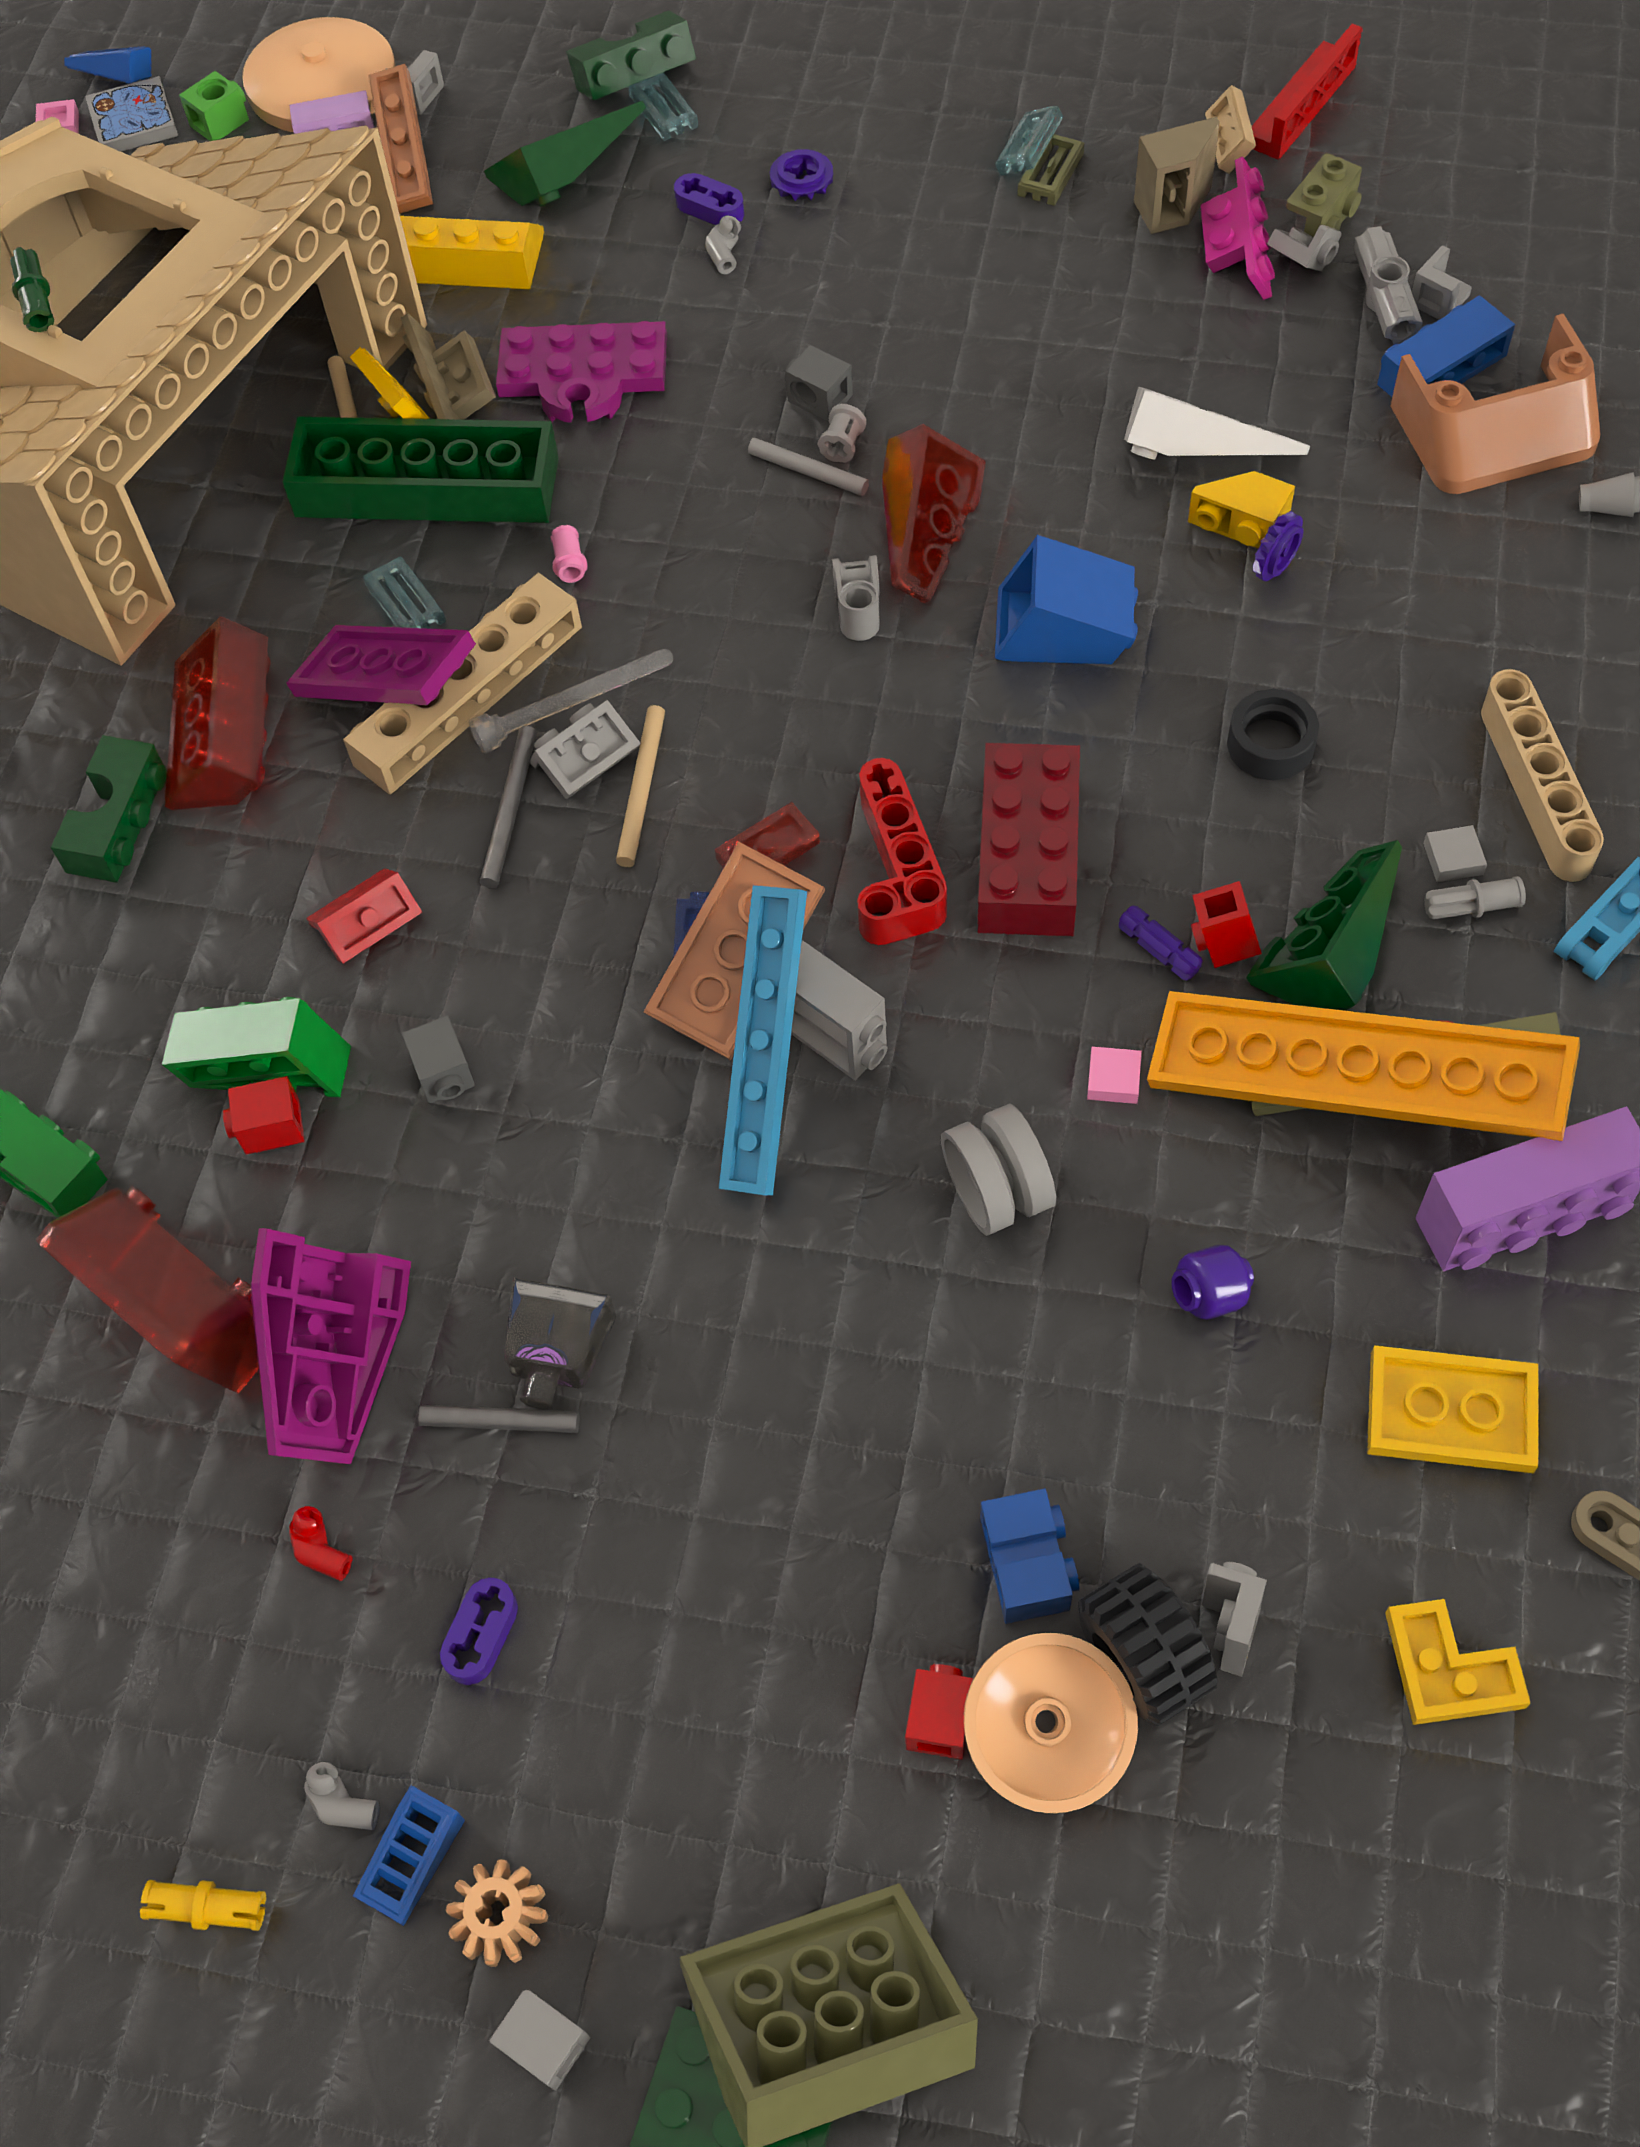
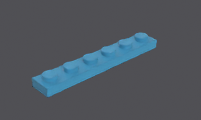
[719,885,807,1195]

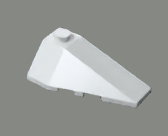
[1124,387,1310,460]

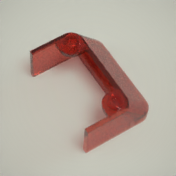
[35,1186,259,1394]

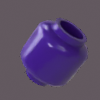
[1172,1245,1254,1319]

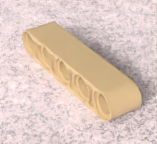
[1481,669,1604,882]

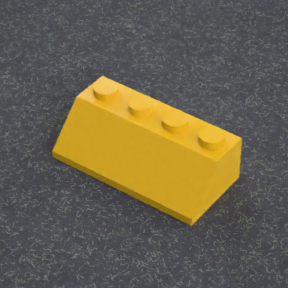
[400,216,544,289]

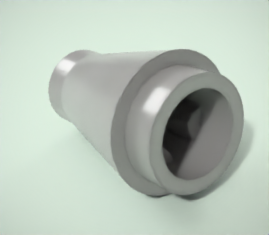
[1579,472,1640,517]

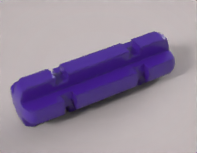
[1118,905,1203,981]

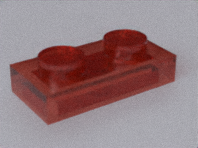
[715,802,820,868]

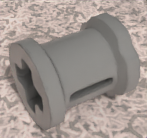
[818,404,866,463]

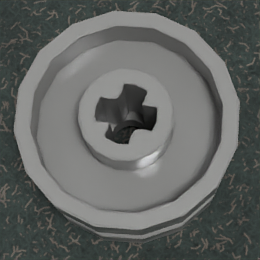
[941,1103,1056,1236]

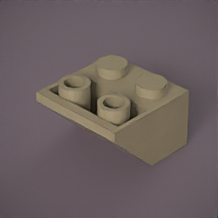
[1134,117,1220,234]

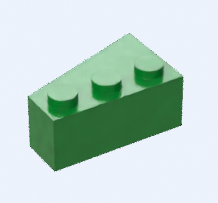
[162,997,351,1097]

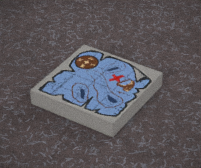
[85,76,178,152]

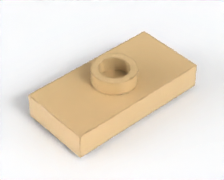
[1205,85,1256,174]

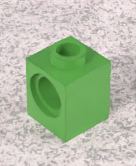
[179,71,249,141]

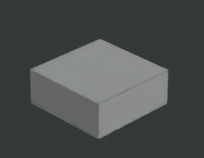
[1423,825,1487,883]

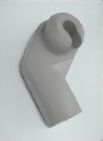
[705,216,741,274]
[304,1762,379,1830]

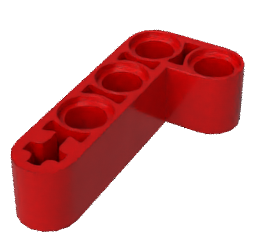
[857,758,947,945]

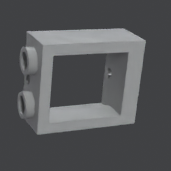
[791,940,888,1081]

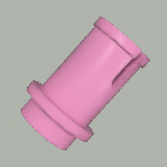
[550,525,587,583]

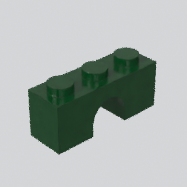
[566,10,696,100]
[51,735,167,883]

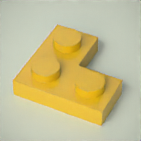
[1385,1599,1530,1725]

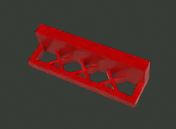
[1251,23,1363,160]

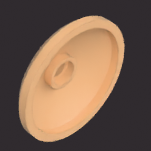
[964,1633,1138,1813]

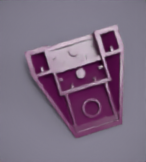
[250,1228,411,1464]

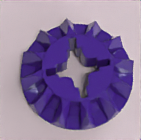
[770,149,833,201]
[1253,511,1304,581]

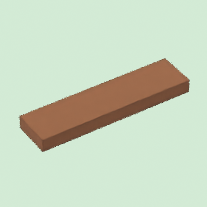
[368,64,433,214]

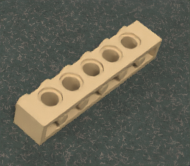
[343,573,582,795]

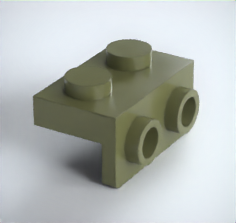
[1286,153,1362,237]

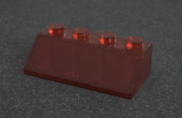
[165,616,271,810]

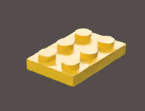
[1367,1345,1538,1474]

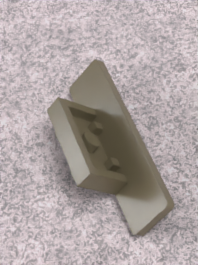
[401,313,496,420]

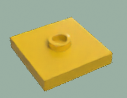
[350,347,430,419]

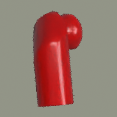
[289,1506,353,1581]

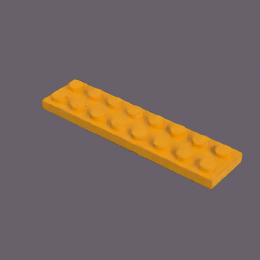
[1147,991,1580,1141]

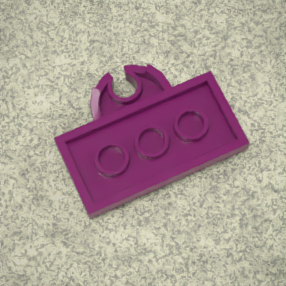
[496,321,667,423]

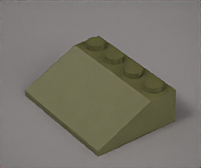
[680,1883,978,2147]

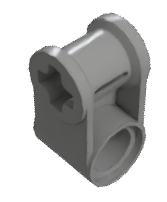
[832,555,880,641]

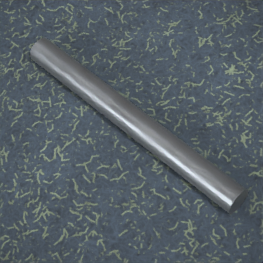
[480,726,537,889]

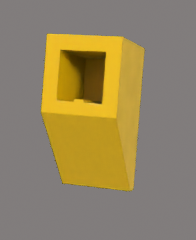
[1188,471,1295,549]

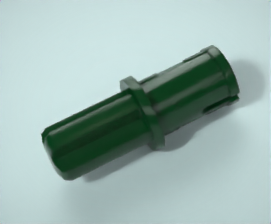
[10,247,54,332]

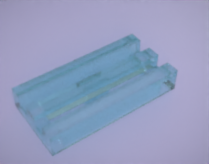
[628,72,698,141]
[995,105,1063,176]
[363,556,446,629]

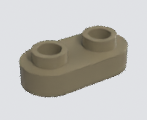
[1571,1491,1640,1581]

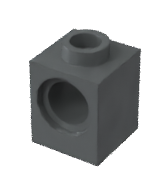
[785,345,853,422]
[402,1015,475,1104]

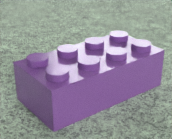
[1415,1106,1640,1271]

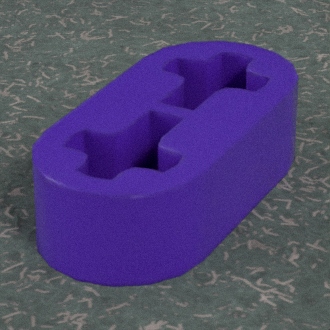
[674,173,744,225]
[440,1577,518,1685]

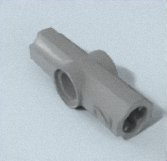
[1353,226,1422,344]

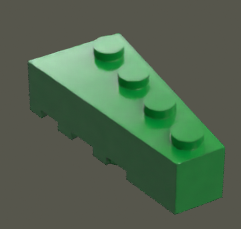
[0,1089,108,1225]

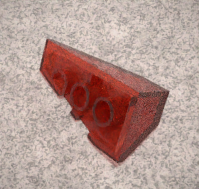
[882,424,986,603]

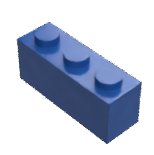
[1377,295,1515,397]

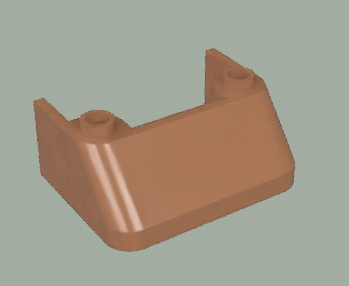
[1390,314,1600,494]

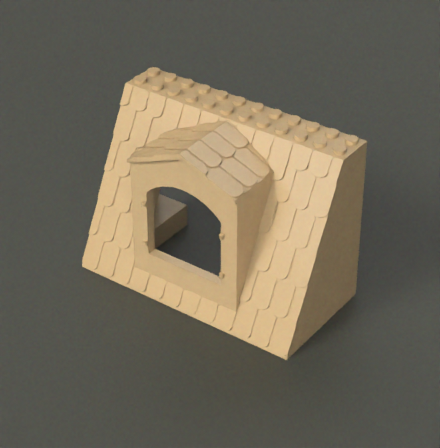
[0,116,427,666]

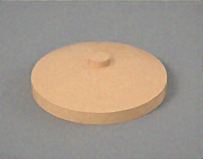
[243,17,396,132]

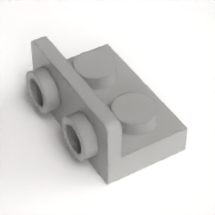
[530,700,641,800]
[1203,1562,1267,1677]

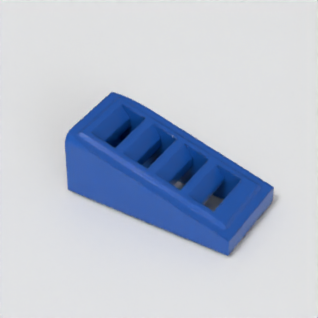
[64,46,152,84]
[353,1785,465,1926]

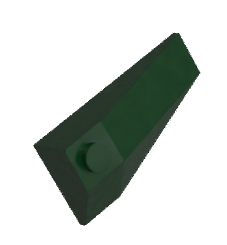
[484,100,646,207]
[1246,840,1402,1011]

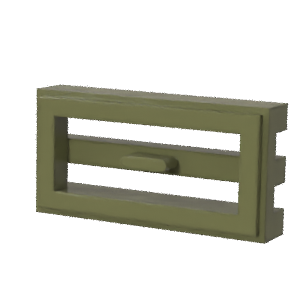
[1018,133,1085,206]

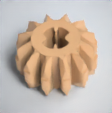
[446,1860,548,1967]

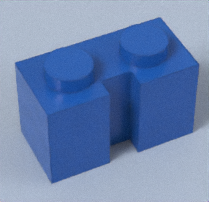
[980,1488,1080,1624]

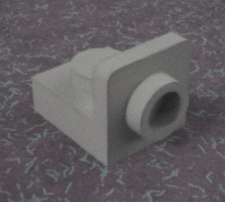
[385,50,444,115]
[1267,225,1342,271]

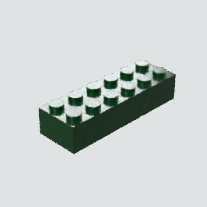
[282,416,559,523]

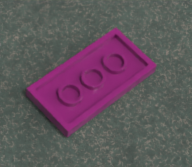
[286,625,476,705]

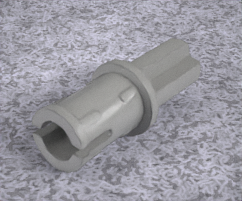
[1424,876,1526,919]

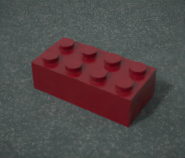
[978,743,1080,936]

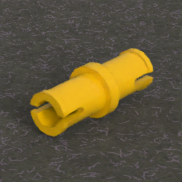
[140,1880,266,1931]

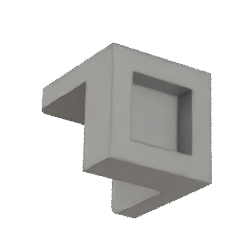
[1412,245,1472,320]
[489,1990,591,2091]

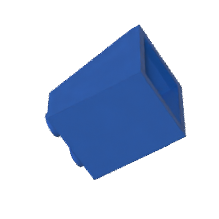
[995,535,1138,664]

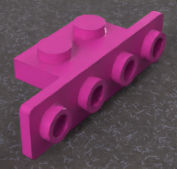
[1201,156,1275,300]

